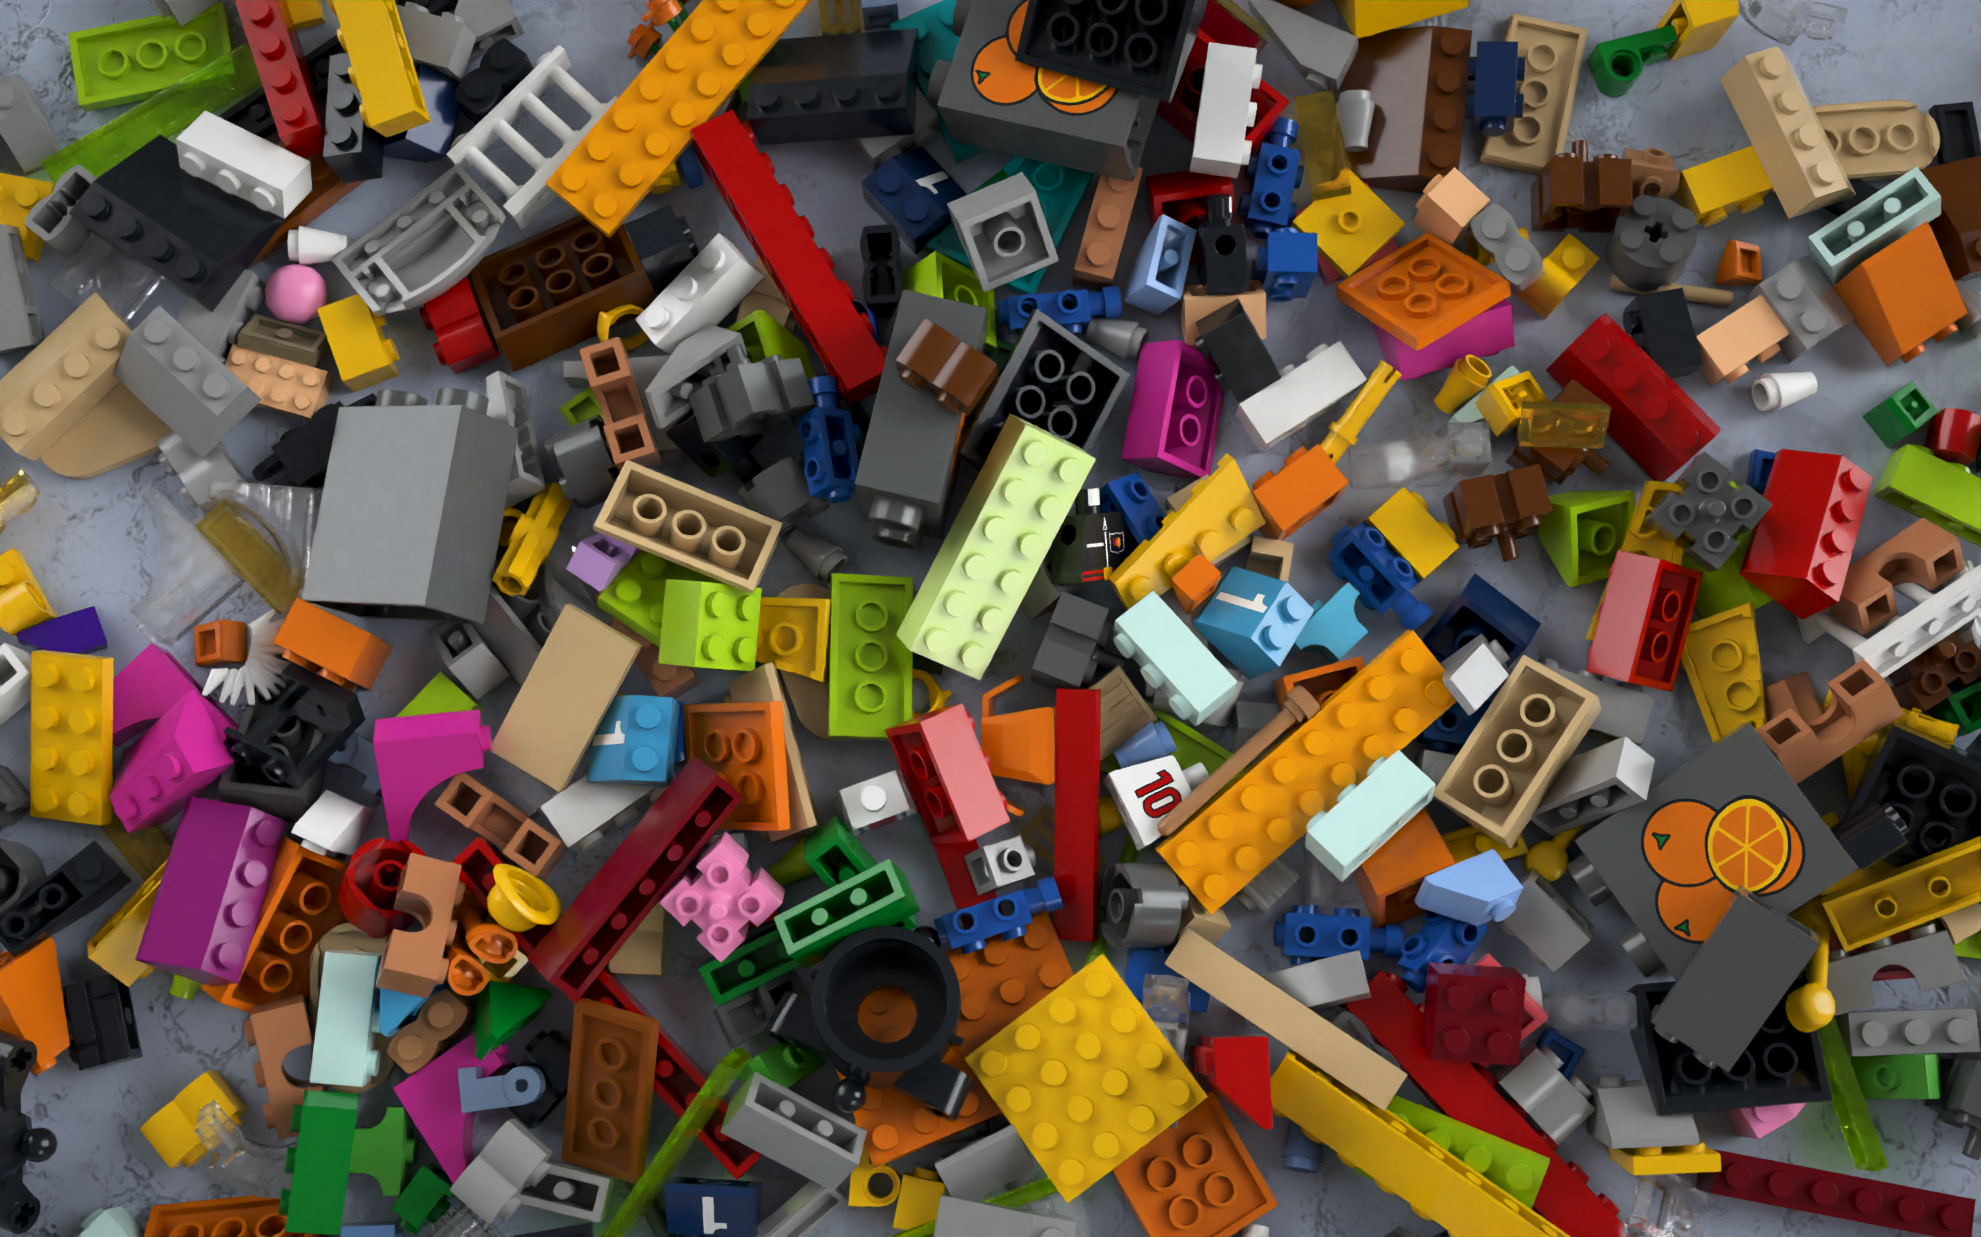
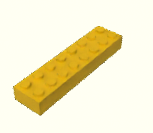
[1821,836,1981,952]

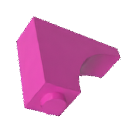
[113,643,239,747]
[373,710,492,842]
[393,1032,511,1184]

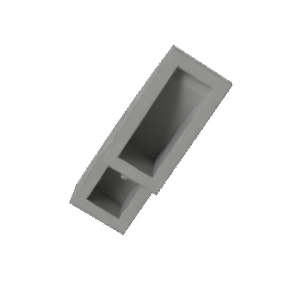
[1246,950,1371,1027]

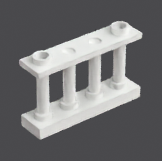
[446,45,618,230]
[1797,564,1981,678]

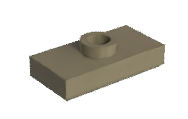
[237,314,330,367]

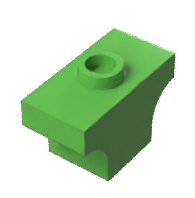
[736,1042,826,1089]
[1851,1053,1942,1099]
[349,1106,419,1196]

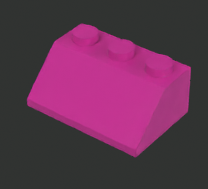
[1372,298,1515,381]
[1121,340,1224,480]
[109,690,234,834]

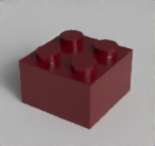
[1421,962,1526,1066]

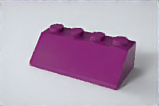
[135,796,287,987]

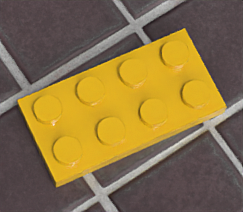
[30,650,114,826]

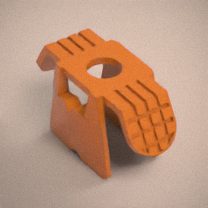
[981,675,1056,817]

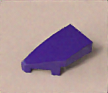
[16,606,108,654]

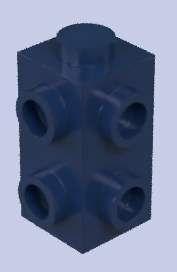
[1465,41,1525,137]

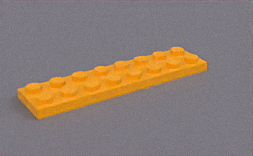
[545,0,812,238]
[1155,630,1457,915]

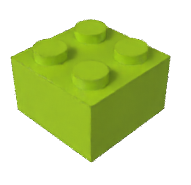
[658,579,762,671]

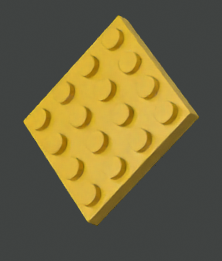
[964,954,1209,1204]

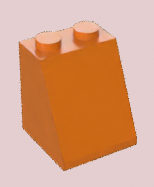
[1833,222,1968,366]
[1352,807,1456,928]
[0,936,70,1075]

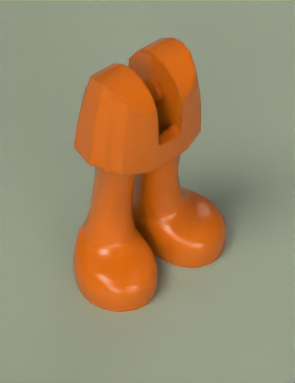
[445,889,518,996]

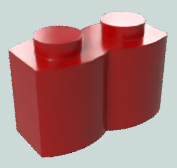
[419,277,500,374]

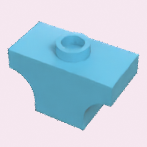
[1290,582,1369,664]

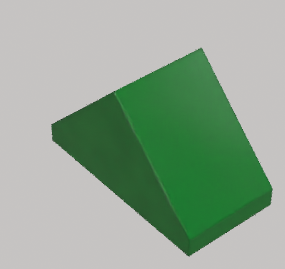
[1862,380,1938,448]
[474,980,553,1061]

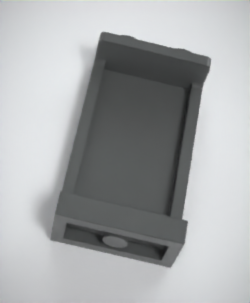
[1651,885,1820,1072]

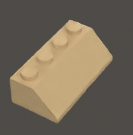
[1720,46,1856,219]
[0,292,134,461]
[593,460,783,594]
[1433,654,1602,849]
[724,662,821,845]

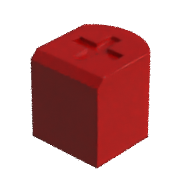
[1924,408,1981,466]

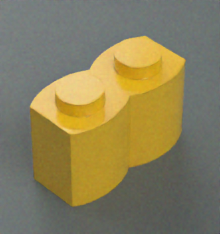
[139,1070,248,1169]

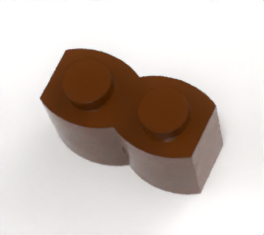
[895,319,998,415]

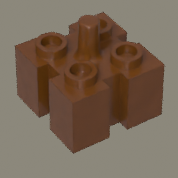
[1531,140,1633,233]
[1505,379,1613,488]
[1443,464,1553,562]
[1888,626,1981,712]

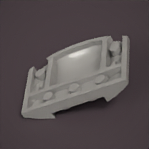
[332,163,506,317]

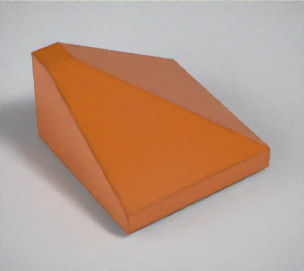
[1714,239,1762,286]

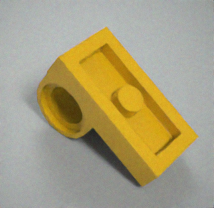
[1515,233,1600,319]
[0,548,57,638]
[848,1120,902,1207]

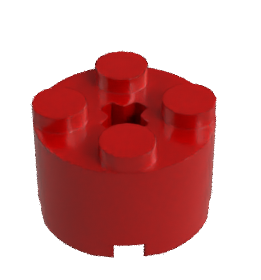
[337,837,427,939]

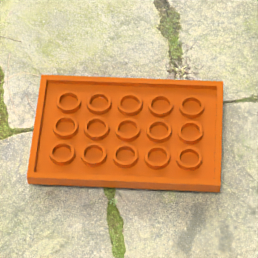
[836,911,1074,1169]

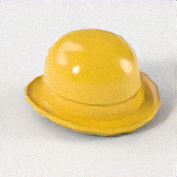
[487,864,562,932]

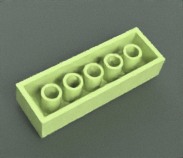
[896,414,1096,680]

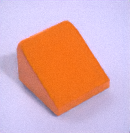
[1172,554,1221,614]
[194,619,247,667]

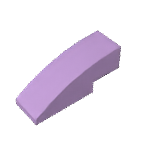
[566,532,641,592]

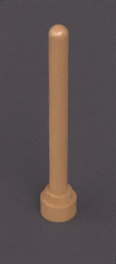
[1157,685,1321,836]

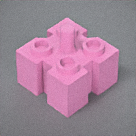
[659,831,785,963]

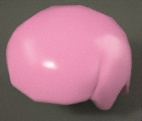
[264,264,328,325]

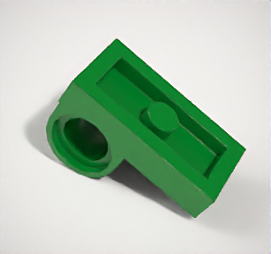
[1587,25,1677,98]

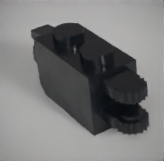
[252,393,377,502]

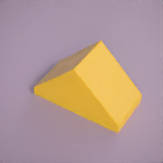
[1475,370,1551,437]

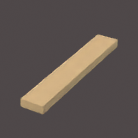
[1164,928,1408,1111]

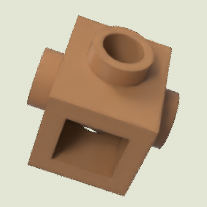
[1621,148,1680,200]

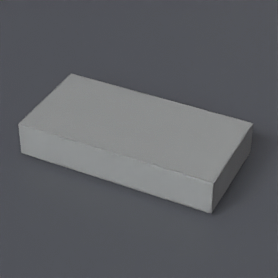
[756,1180,848,1237]

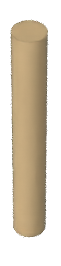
[1609,274,1733,307]

